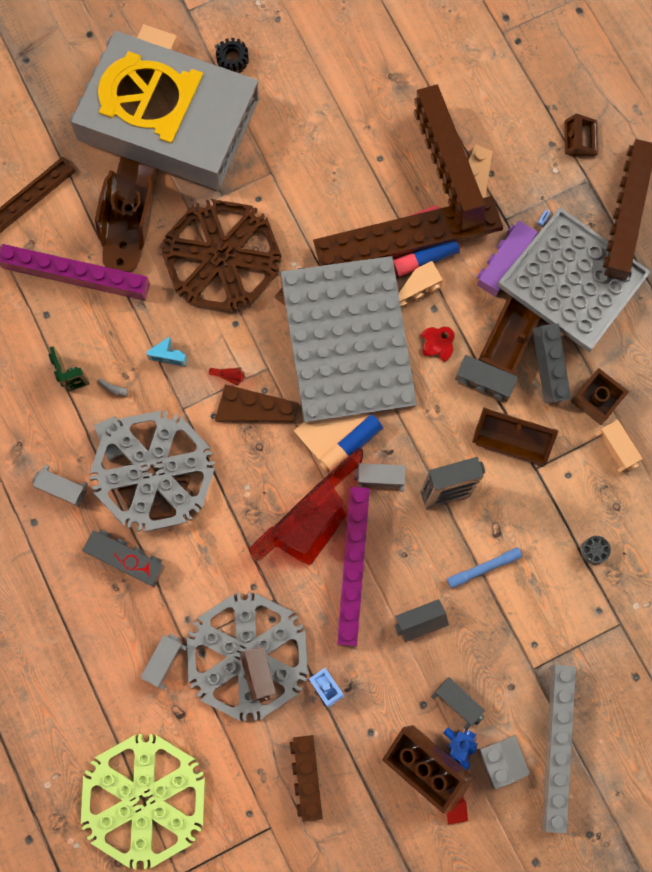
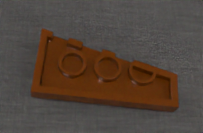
[215,384,299,422]

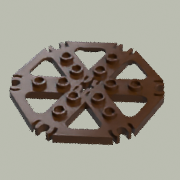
[162,199,282,312]

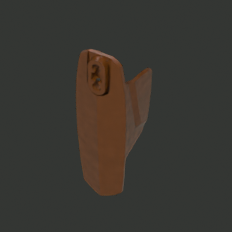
[95,156,157,272]

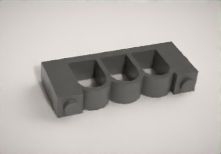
[420,457,485,509]

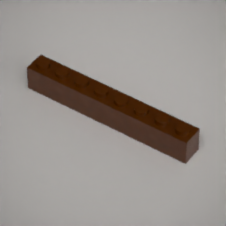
[602,139,652,281]

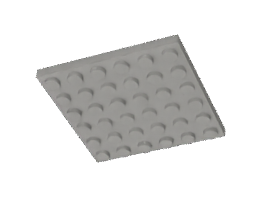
[497,207,651,352]

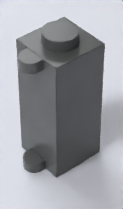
[394,599,449,642]
[431,677,485,730]

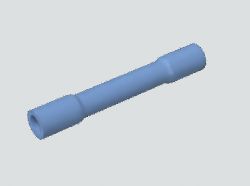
[447,547,522,589]

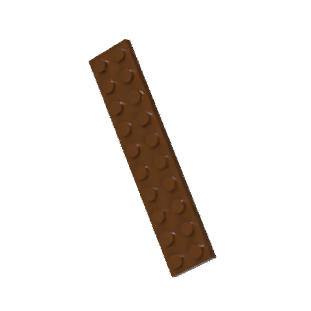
[313,196,503,266]

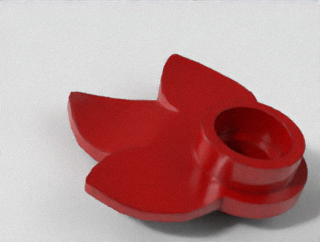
[421,326,455,362]

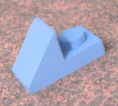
[309,668,344,707]

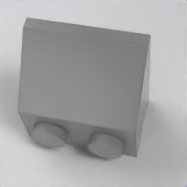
[478,735,530,789]

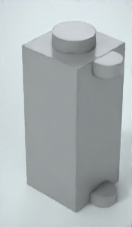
[354,463,406,492]
[33,465,88,507]
[140,633,187,690]

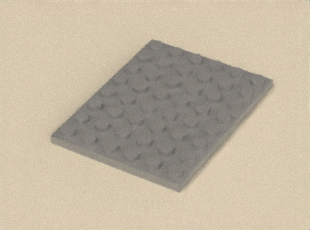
[280,256,417,423]

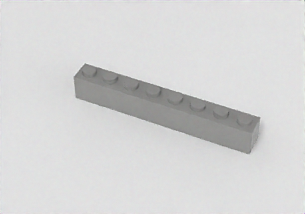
[542,665,576,834]

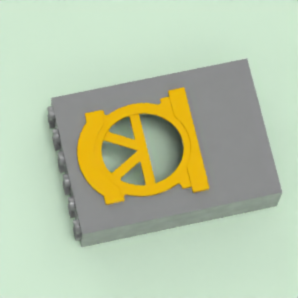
[70,31,259,191]

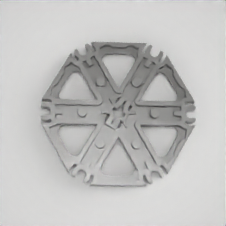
[89,410,215,533]
[187,592,308,721]

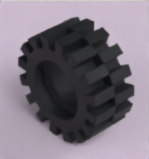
[216,38,249,73]

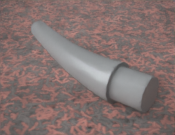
[98,378,128,396]

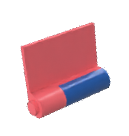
[393,204,460,278]

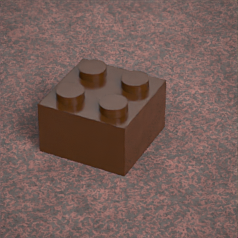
[571,368,629,425]

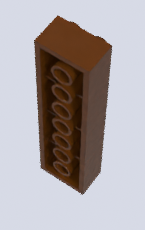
[414,84,486,231]

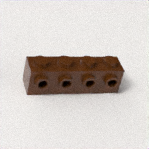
[290,735,323,822]

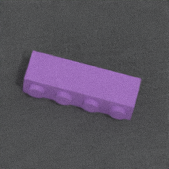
[477,221,538,297]

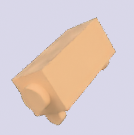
[595,420,643,473]

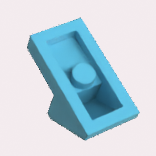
[147,337,187,367]

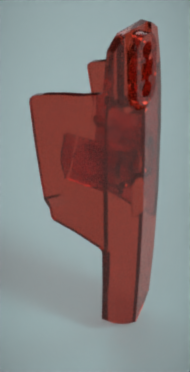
[249,448,363,565]

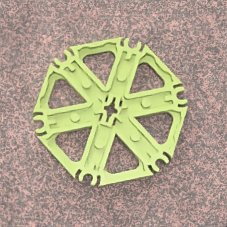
[81,734,205,869]

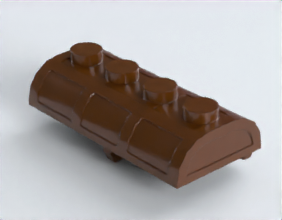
[478,295,540,375]
[472,407,558,465]

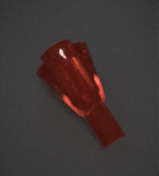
[209,367,244,386]

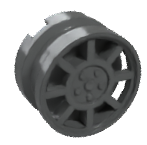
[580,536,611,565]

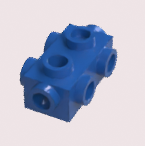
[443,727,478,771]

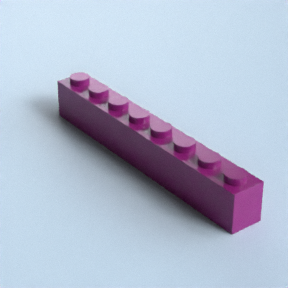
[0,244,150,301]
[337,487,370,647]

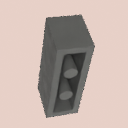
[455,355,518,402]

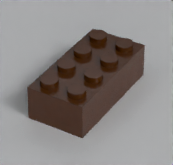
[382,725,475,814]

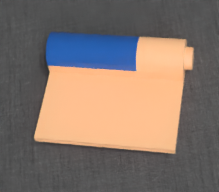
[294,413,383,473]

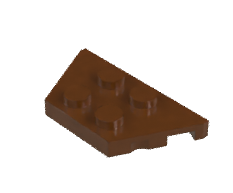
[117,476,190,519]

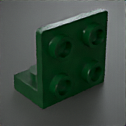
[48,346,90,392]

